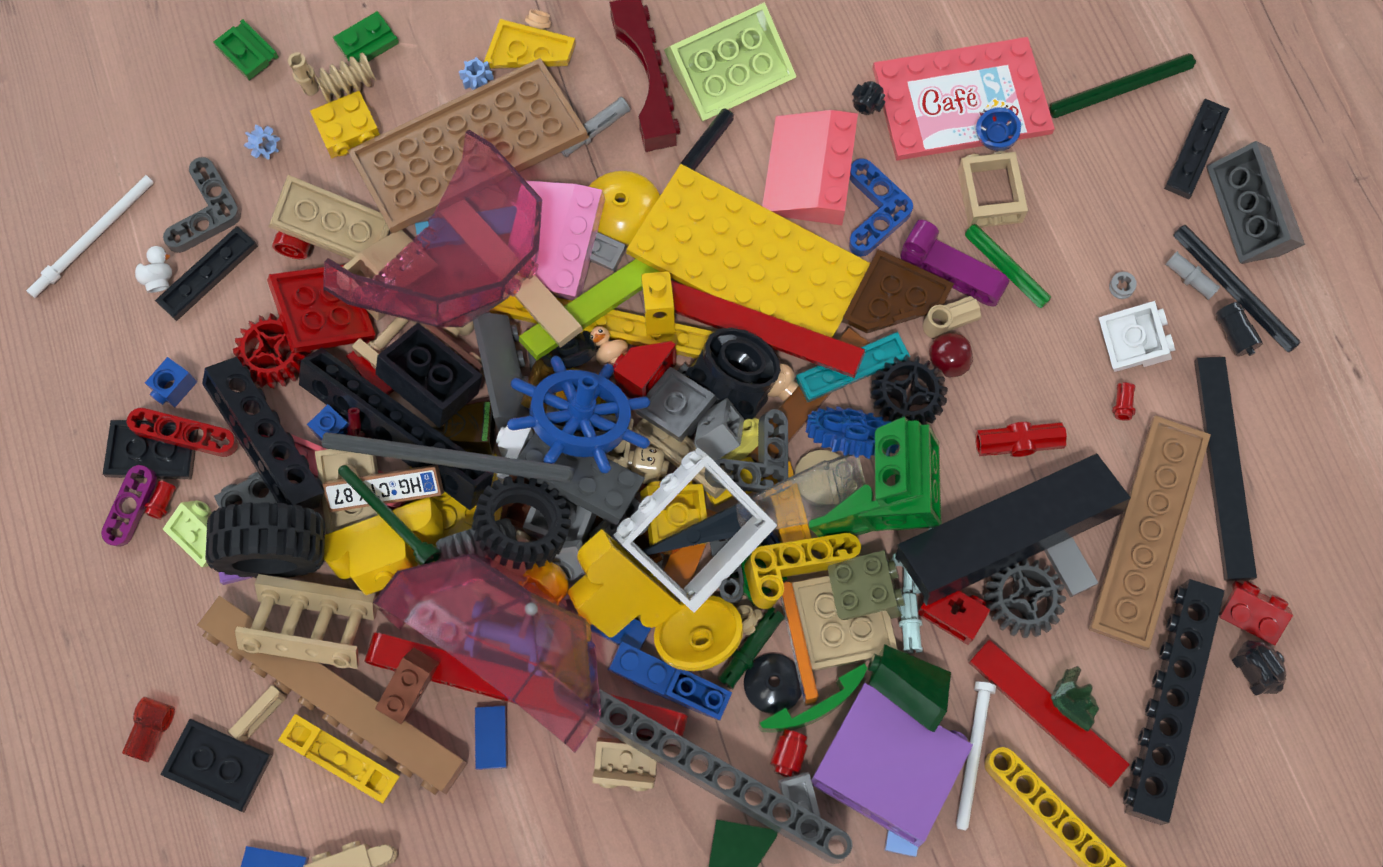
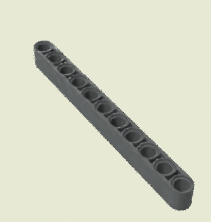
[551,671,853,864]

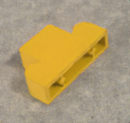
[324,497,444,595]
[567,529,681,638]

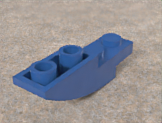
[607,642,732,721]

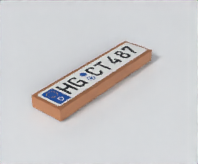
[323,464,444,512]

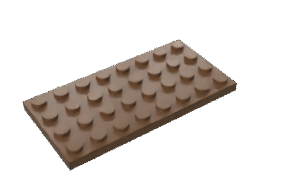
[348,58,588,233]

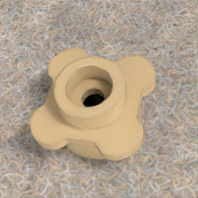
[736,605,763,635]

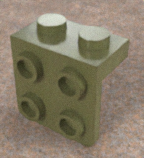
[828,550,905,620]

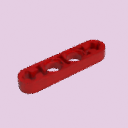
[127,408,238,457]

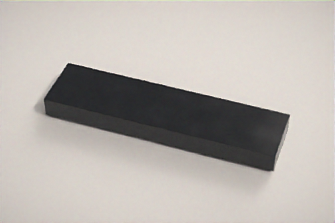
[1164,99,1230,199]
[155,226,258,321]

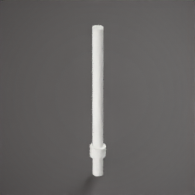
[26,175,154,298]

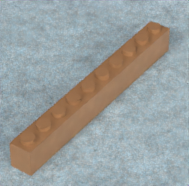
[197,596,467,795]

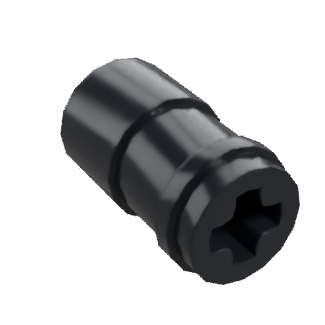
[1215,302,1263,356]

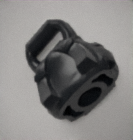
[1232,640,1286,696]

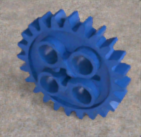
[805,407,899,459]

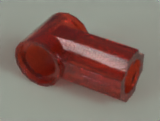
[122,697,175,763]

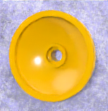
[588,171,660,247]
[654,596,743,671]

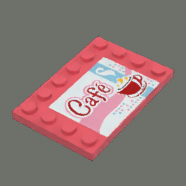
[873,37,1055,161]

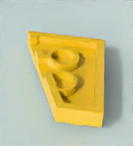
[483,19,576,69]

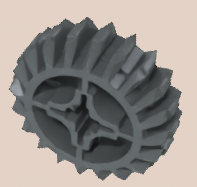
[436,518,517,568]
[984,559,1066,638]

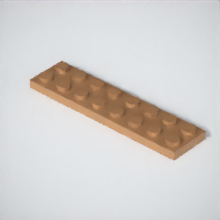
[1089,416,1211,650]

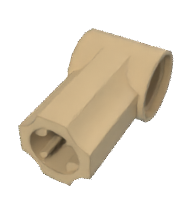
[923,296,981,339]

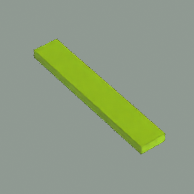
[519,259,660,361]

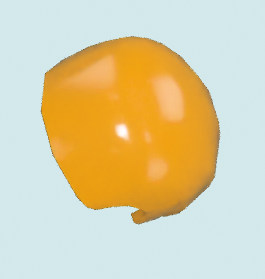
[523,561,569,603]

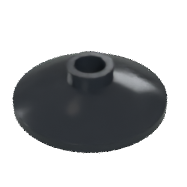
[744,653,802,714]

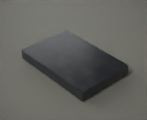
[102,420,198,480]
[160,718,273,813]

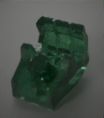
[1051,666,1099,731]

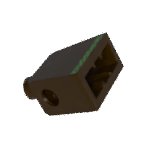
[433,401,496,456]

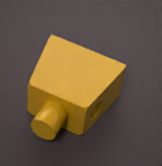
[641,271,675,335]

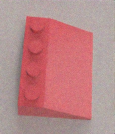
[762,110,858,225]

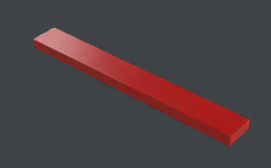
[671,281,865,378]

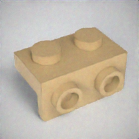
[592,737,657,791]

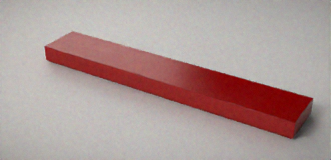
[969,640,1130,788]

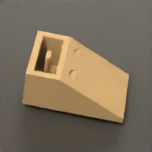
[339,230,439,321]

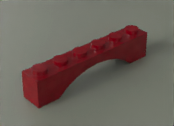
[609,0,680,152]

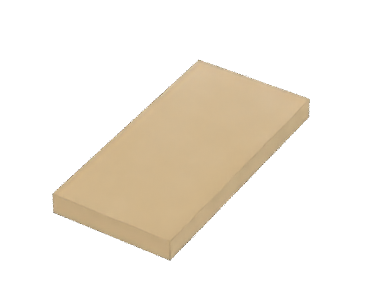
[268,175,389,260]

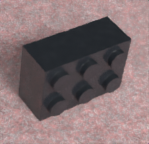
[375,322,483,428]

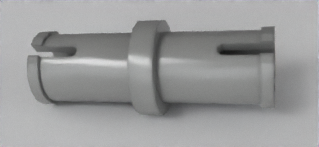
[1165,251,1220,300]

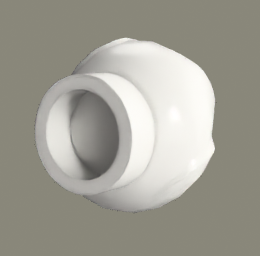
[135,246,172,293]

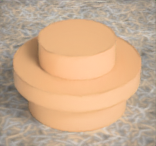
[525,10,551,30]

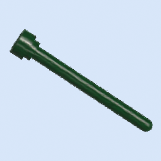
[338,465,442,570]

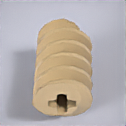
[315,53,376,103]

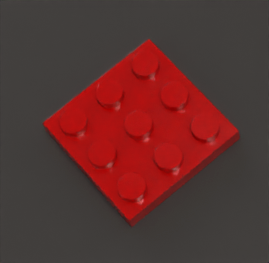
[267,264,376,353]

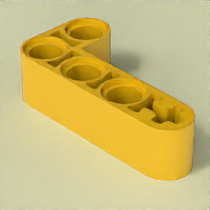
[744,533,861,609]

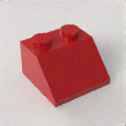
[613,341,676,399]

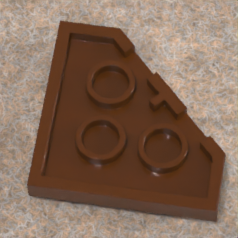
[842,249,954,333]

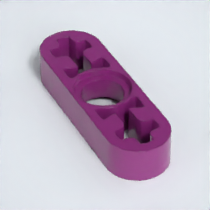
[101,465,157,547]

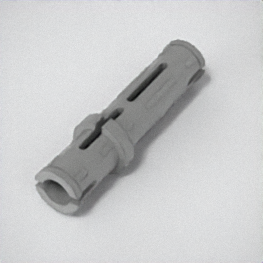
[561,97,631,158]

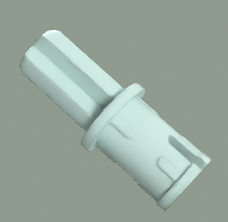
[899,593,923,654]

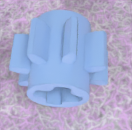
[459,57,494,90]
[244,124,280,159]

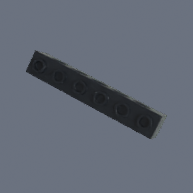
[202,357,324,510]

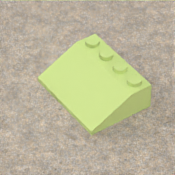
[664,2,796,121]

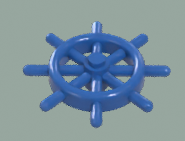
[507,356,650,473]

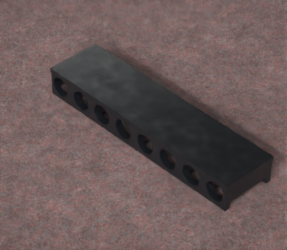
[895,453,1131,606]

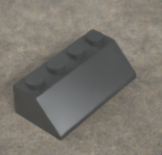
[1207,141,1305,264]
[471,311,533,431]

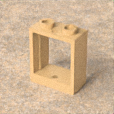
[957,151,1028,228]

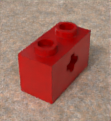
[918,591,990,645]

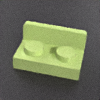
[163,500,212,567]

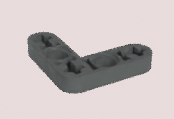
[163,157,241,253]
[704,409,788,494]

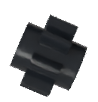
[852,81,886,115]

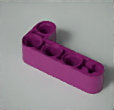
[900,220,1009,307]

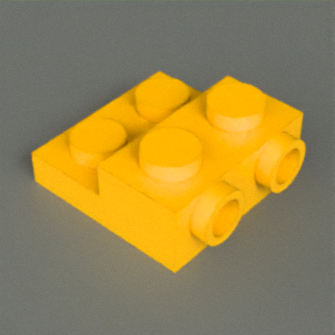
[310,91,380,159]
[640,481,708,546]

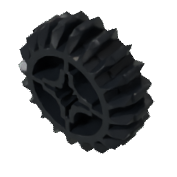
[870,355,948,425]

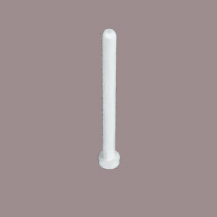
[956,681,996,830]

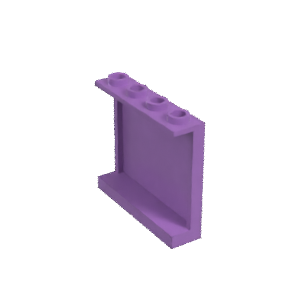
[811,683,973,847]

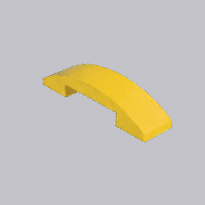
[278,714,400,804]

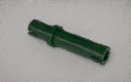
[717,607,785,690]

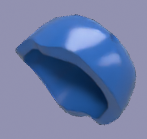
[976,107,1021,151]

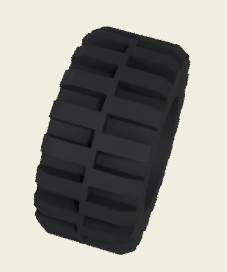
[205,502,325,578]

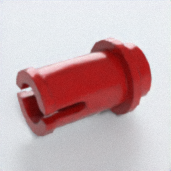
[1112,382,1136,421]
[144,481,177,520]

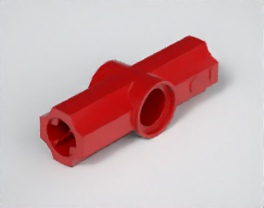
[975,422,1067,457]

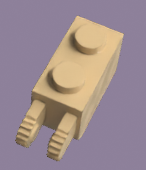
[304,841,398,867]

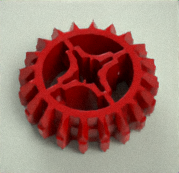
[233,313,311,389]

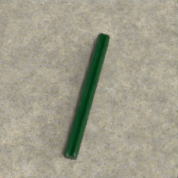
[1049,53,1196,118]

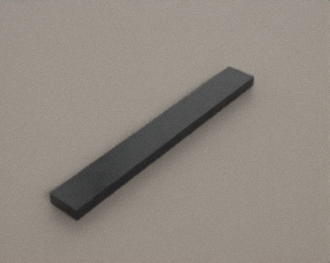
[1194,357,1257,581]

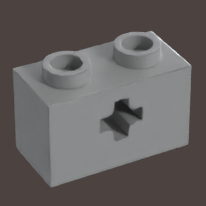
[694,398,744,461]

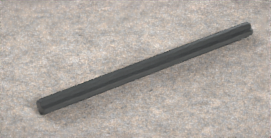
[322,432,574,483]

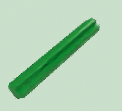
[965,224,1051,308]

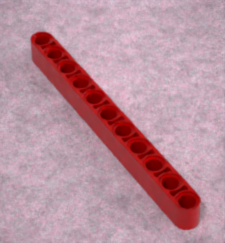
[364,632,688,746]

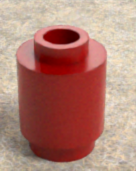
[770,729,808,777]

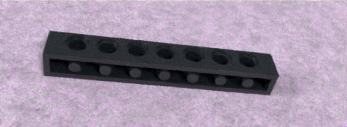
[299,347,494,510]
[1123,579,1225,825]

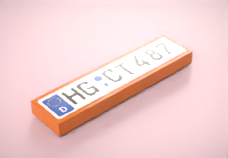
[780,582,818,706]

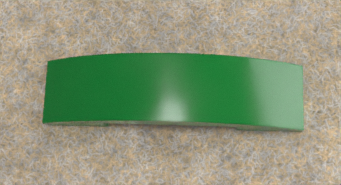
[758,663,868,733]

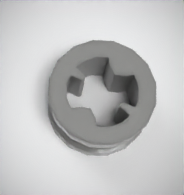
[1109,272,1137,299]

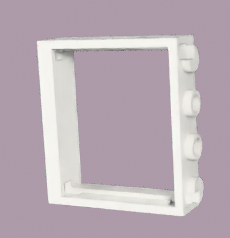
[613,448,777,613]

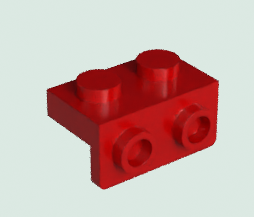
[1219,581,1293,646]

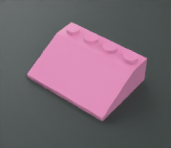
[498,181,605,301]

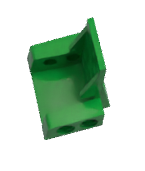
[809,417,941,537]

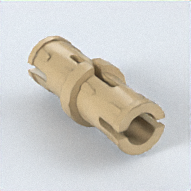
[288,52,319,96]

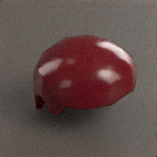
[929,333,973,378]

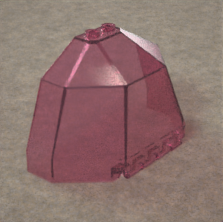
[323,130,542,327]
[373,553,601,753]

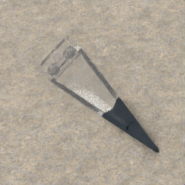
[642,454,866,555]

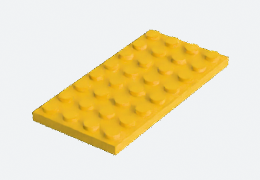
[626,164,871,338]

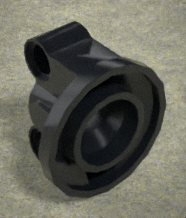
[686,328,781,420]

